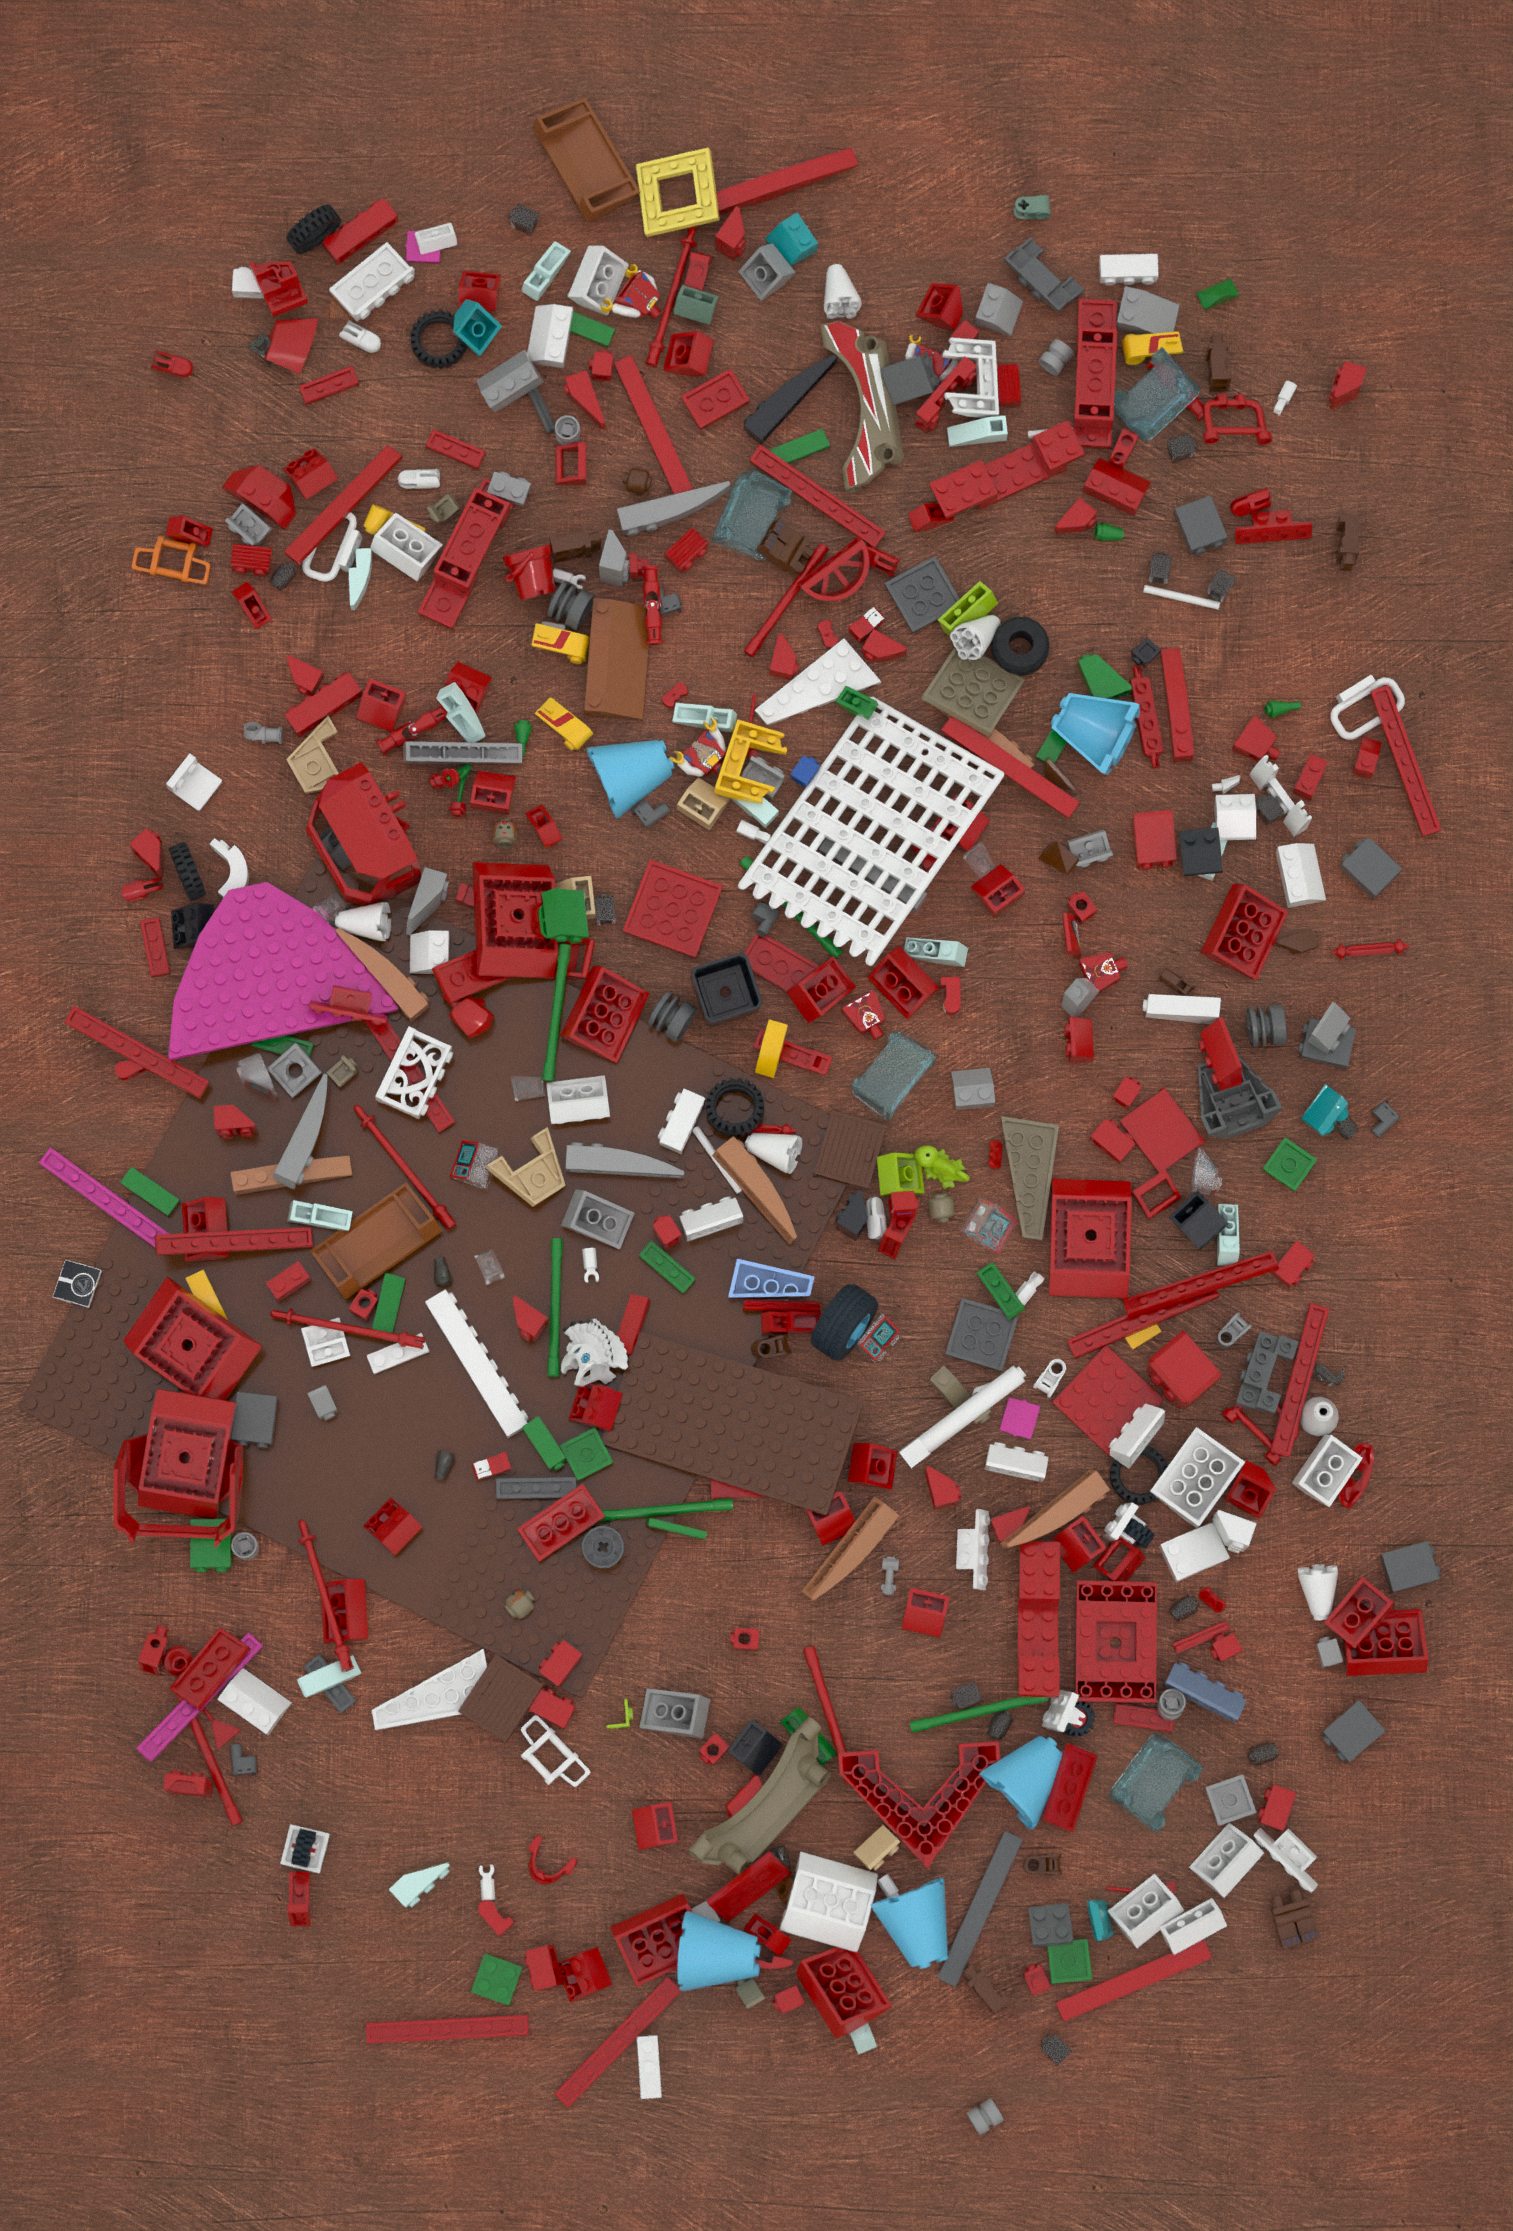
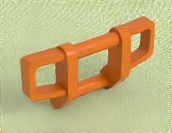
[132,535,211,585]

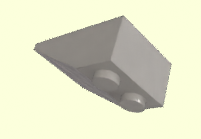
[1116,286,1179,335]
[406,867,449,935]
[561,1189,634,1249]
[639,1688,710,1739]

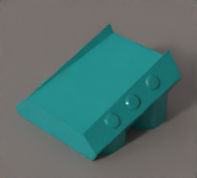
[1300,1084,1349,1137]
[1086,1899,1116,1942]

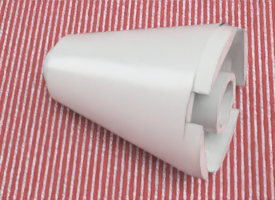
[335,902,391,941]
[745,1133,802,1174]

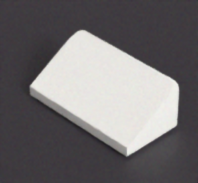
[415,223,457,254]

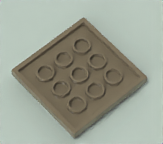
[922,647,1025,737]

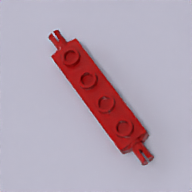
[1129,666,1164,768]

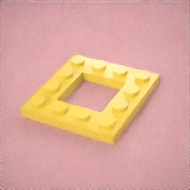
[636,147,720,237]

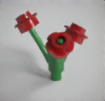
[428,764,472,817]

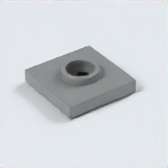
[267,1043,322,1098]

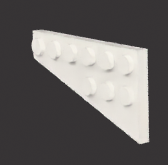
[755,639,881,726]
[372,1648,487,1730]

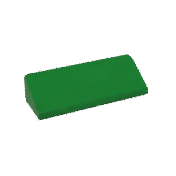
[372,1273,405,1333]
[781,1707,837,1766]

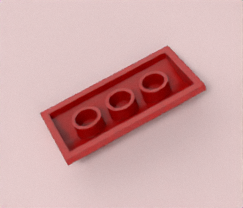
[517,1484,605,1562]

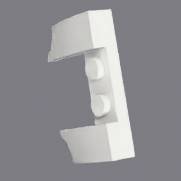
[942,338,999,418]
[1250,755,1312,837]

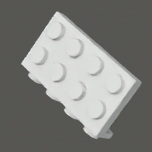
[329,242,415,322]

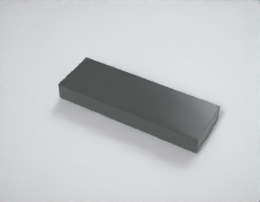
[304,1654,357,1714]

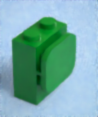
[539,888,589,944]
[190,1519,233,1573]

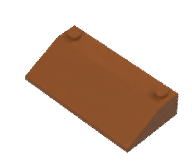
[533,97,640,223]
[584,598,649,720]
[309,1182,442,1300]

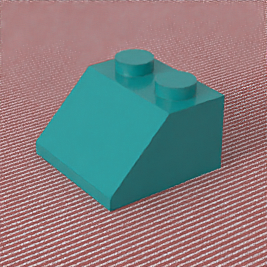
[765,213,818,267]
[453,299,502,356]

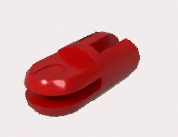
[151,350,193,377]
[1230,488,1272,517]
[858,545,900,577]
[121,878,164,902]

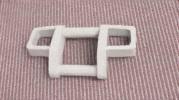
[521,1715,590,1787]

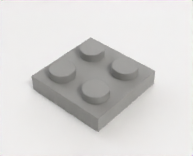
[1205,1774,1257,1826]

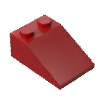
[786,956,856,1023]
[1324,1577,1395,1648]

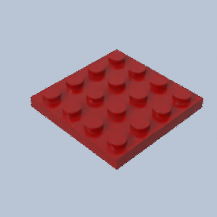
[623,860,723,959]
[1052,1345,1164,1457]

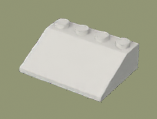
[1150,1427,1245,1528]

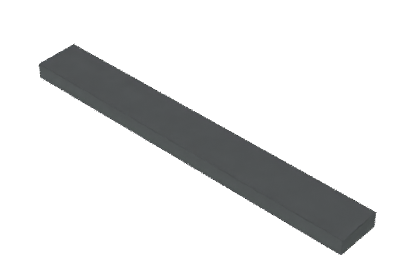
[937,1831,1023,1987]

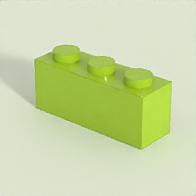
[938,581,998,636]

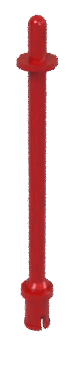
[645,226,697,367]
[354,1105,457,1231]
[270,1308,425,1349]
[298,1520,354,1672]

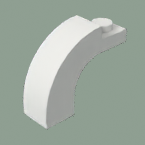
[210,838,249,899]

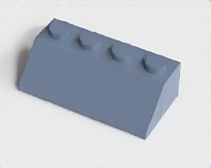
[1163,1662,1247,1723]

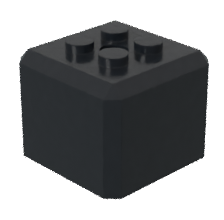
[690,952,762,1028]

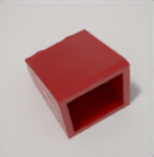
[1131,810,1177,870]

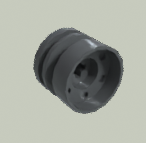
[547,580,595,631]
[648,990,698,1043]
[1245,1003,1286,1048]
[582,1526,624,1568]

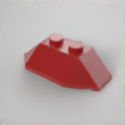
[222,465,296,530]

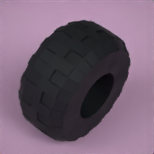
[991,616,1050,676]

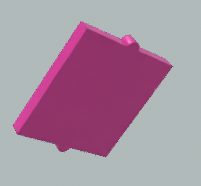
[405,231,442,263]
[999,1397,1040,1440]

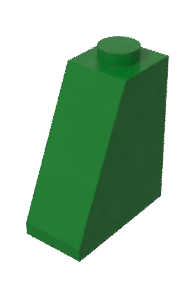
[1077,654,1132,700]
[522,1416,566,1471]

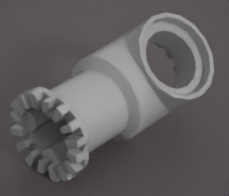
[244,722,283,744]

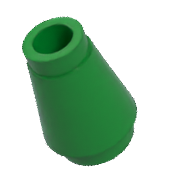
[1094,522,1124,541]

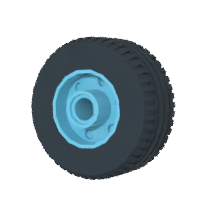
[811,1284,878,1361]

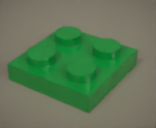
[1262,1137,1317,1192]
[560,1427,613,1481]
[1047,1939,1092,1984]
[471,1953,523,2005]

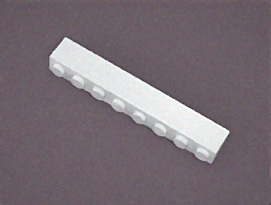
[425,1289,530,1438]

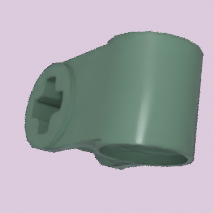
[1013,195,1051,220]

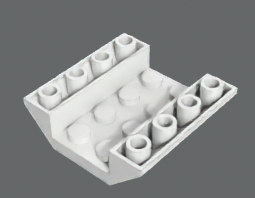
[779,1852,878,1953]

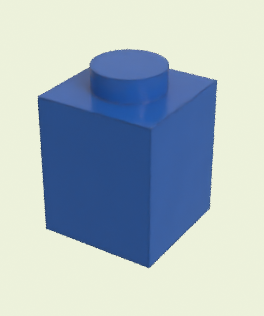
[790,755,820,788]

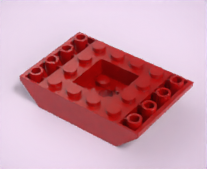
[472,862,558,979]
[1048,1178,1131,1299]
[123,1276,263,1400]
[138,1389,237,1519]
[1074,1581,1157,1703]

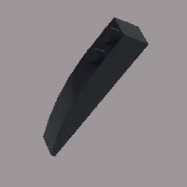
[744,354,837,445]

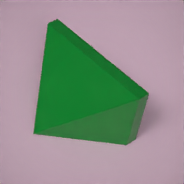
[1196,278,1239,311]

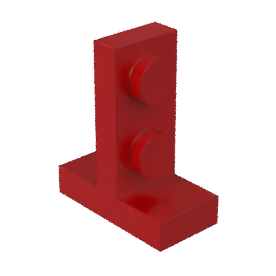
[684,251,714,291]
[878,1211,918,1260]
[287,1871,311,1927]

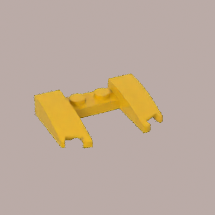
[714,719,787,804]

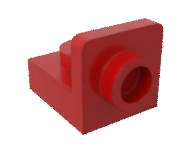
[629,553,650,579]
[1023,1963,1051,1996]

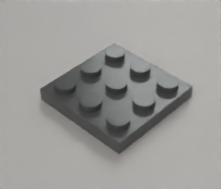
[884,556,960,634]
[945,1298,1019,1372]

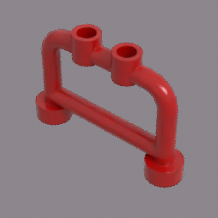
[1203,394,1272,445]
[1221,1399,1300,1466]

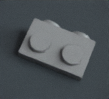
[487,472,531,506]
[225,503,273,546]
[740,756,785,799]
[1067,830,1113,868]

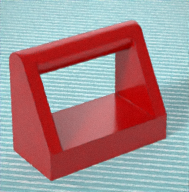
[555,442,586,485]
[555,939,595,980]
[1131,1170,1182,1220]
[1093,1537,1145,1582]

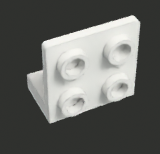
[166,754,222,811]

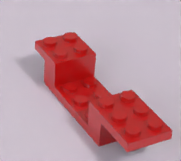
[1073,299,1117,449]
[929,420,1085,519]
[418,477,515,630]
[1017,1541,1060,1698]

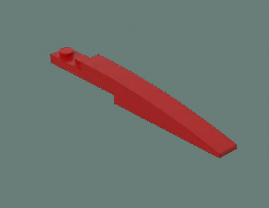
[679,148,858,231]

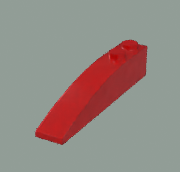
[1160,648,1194,762]

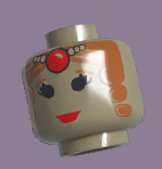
[492,819,518,849]
[504,1589,535,1619]

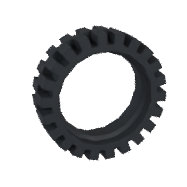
[286,204,341,254]
[410,310,467,369]
[169,842,206,901]
[706,1078,764,1137]
[1110,1446,1168,1505]

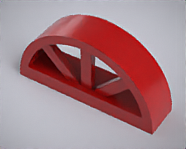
[797,536,869,601]

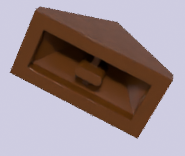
[1044,756,1075,790]
[1039,841,1079,875]

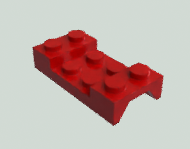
[915,356,977,434]
[163,1770,214,1798]

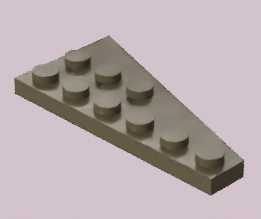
[1001,1116,1059,1241]

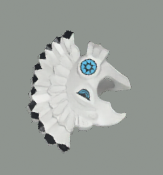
[561,1319,628,1387]

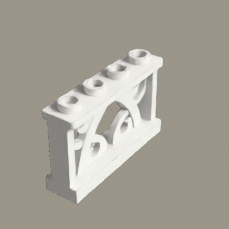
[375,1027,454,1119]

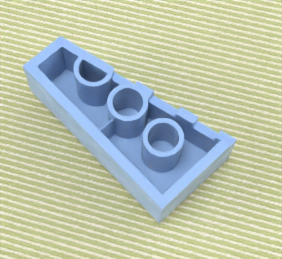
[728,1259,815,1298]

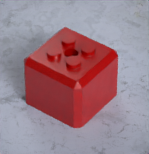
[1146,1330,1222,1409]

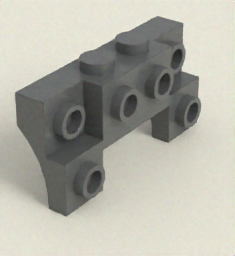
[1004,237,1085,314]
[1235,1331,1299,1415]

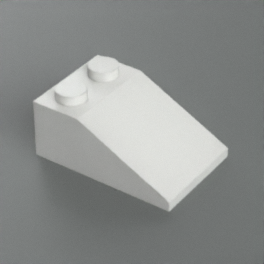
[1159,1522,1230,1583]

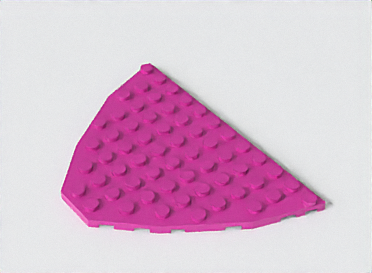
[168,882,398,1061]

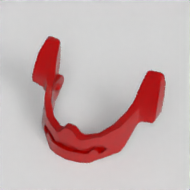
[528,1835,577,1885]

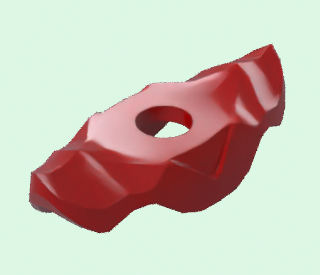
[1338,1443,1374,1509]

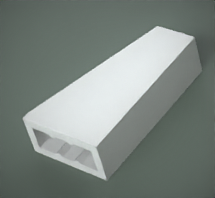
[1142,994,1221,1024]

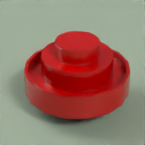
[162,1646,193,1675]

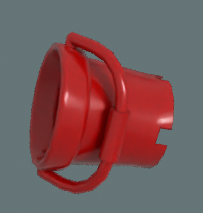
[502,544,556,600]

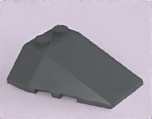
[1198,1056,1282,1139]

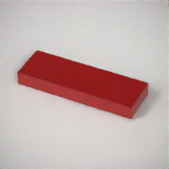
[299,366,359,405]
[425,429,486,470]
[140,917,171,978]
[617,1294,650,1356]
[1113,1703,1174,1733]

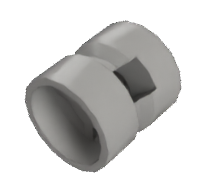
[1038,339,1074,376]
[555,416,580,445]
[231,1532,260,1561]
[1157,1689,1186,1721]
[966,2098,1004,2136]

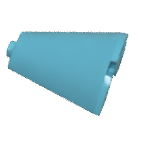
[1051,693,1140,775]
[586,740,674,819]
[980,1736,1063,1830]
[871,1877,948,1969]
[678,1911,761,1991]

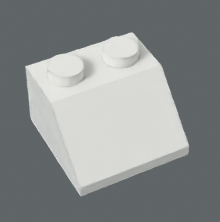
[1214,794,1256,840]
[410,931,450,974]

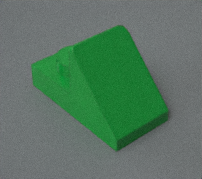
[836,686,879,720]

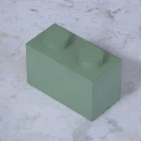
[673,285,719,325]

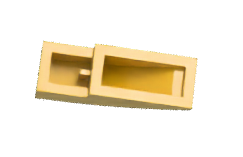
[755,1019,788,1078]
[186,1270,228,1320]

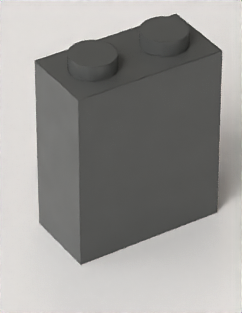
[880,352,939,405]
[1173,495,1228,556]
[1340,837,1402,900]
[1298,1018,1356,1070]
[231,1392,279,1449]
[1379,1541,1441,1594]
[1321,1700,1385,1763]

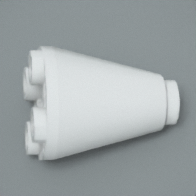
[824,264,861,319]
[950,615,1001,660]
[1300,1397,1339,1436]
[1298,1564,1338,1620]

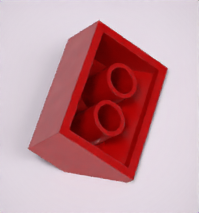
[1083,458,1151,516]
[867,946,940,1019]
[1198,1017,1242,1091]
[182,1197,229,1262]
[321,1579,368,1643]

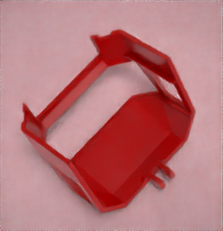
[305,761,422,906]
[113,1434,243,1548]

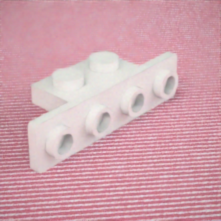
[956,1509,990,1591]
[1254,1828,1318,1893]

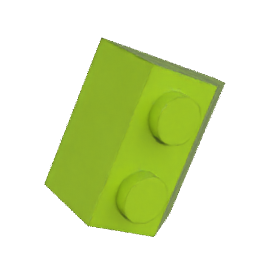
[877,1153,924,1196]

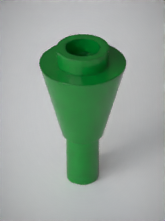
[1264,700,1301,719]
[514,720,533,756]

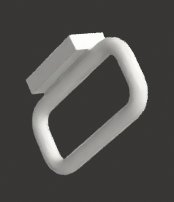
[302,512,363,582]
[1330,674,1405,740]

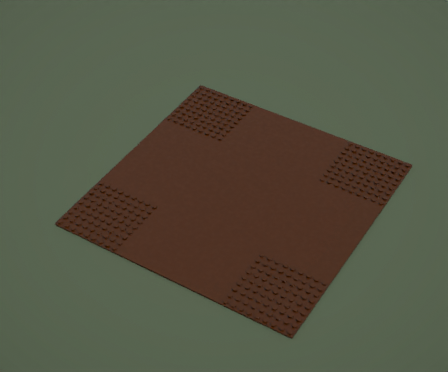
[19,858,848,1697]

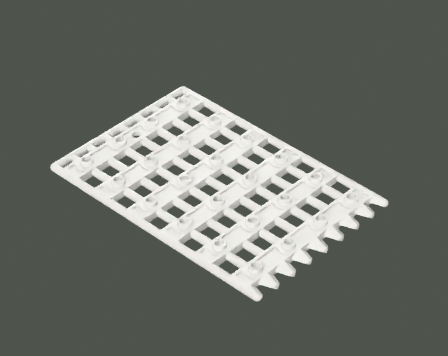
[738,697,1004,966]

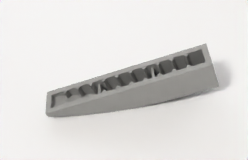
[617,481,730,537]
[403,741,522,764]
[819,838,927,914]
[273,1074,327,1189]
[566,1142,684,1178]

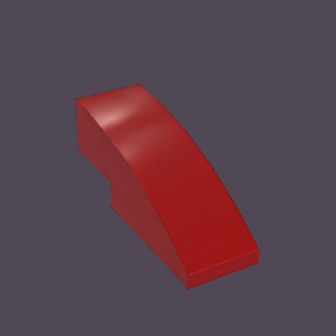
[761,1311,822,1334]

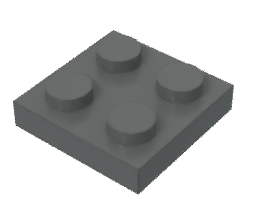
[1028,1903,1073,1948]

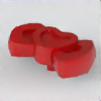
[817,620,839,648]
[662,682,688,708]
[988,1140,1003,1170]
[1199,1587,1226,1613]

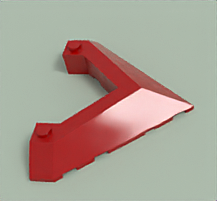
[838,1741,1000,1869]

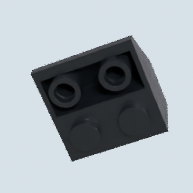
[171,903,215,949]
[835,1190,867,1241]
[1169,1190,1229,1250]
[727,1719,783,1777]

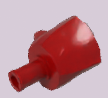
[441,994,494,1039]

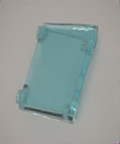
[1114,347,1200,441]
[712,470,792,560]
[851,1031,937,1121]
[1109,1734,1203,1833]

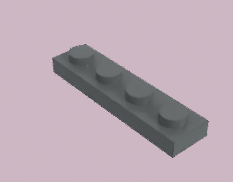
[496,1477,576,1499]

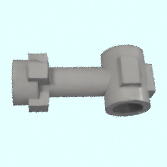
[881,1556,899,1595]

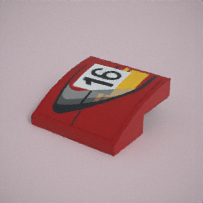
[1062,913,1081,959]

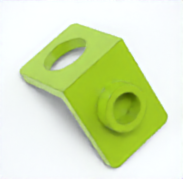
[606,1699,633,1729]

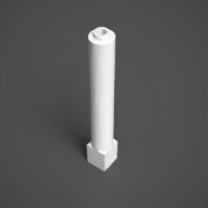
[899,1365,1026,1468]

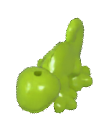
[915,1145,970,1189]

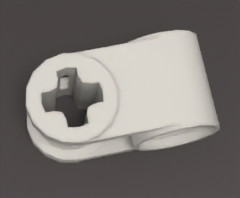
[1033,1359,1066,1398]

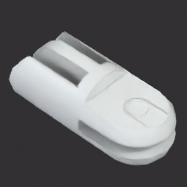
[339,321,381,353]
[398,469,440,489]
[866,1197,887,1240]

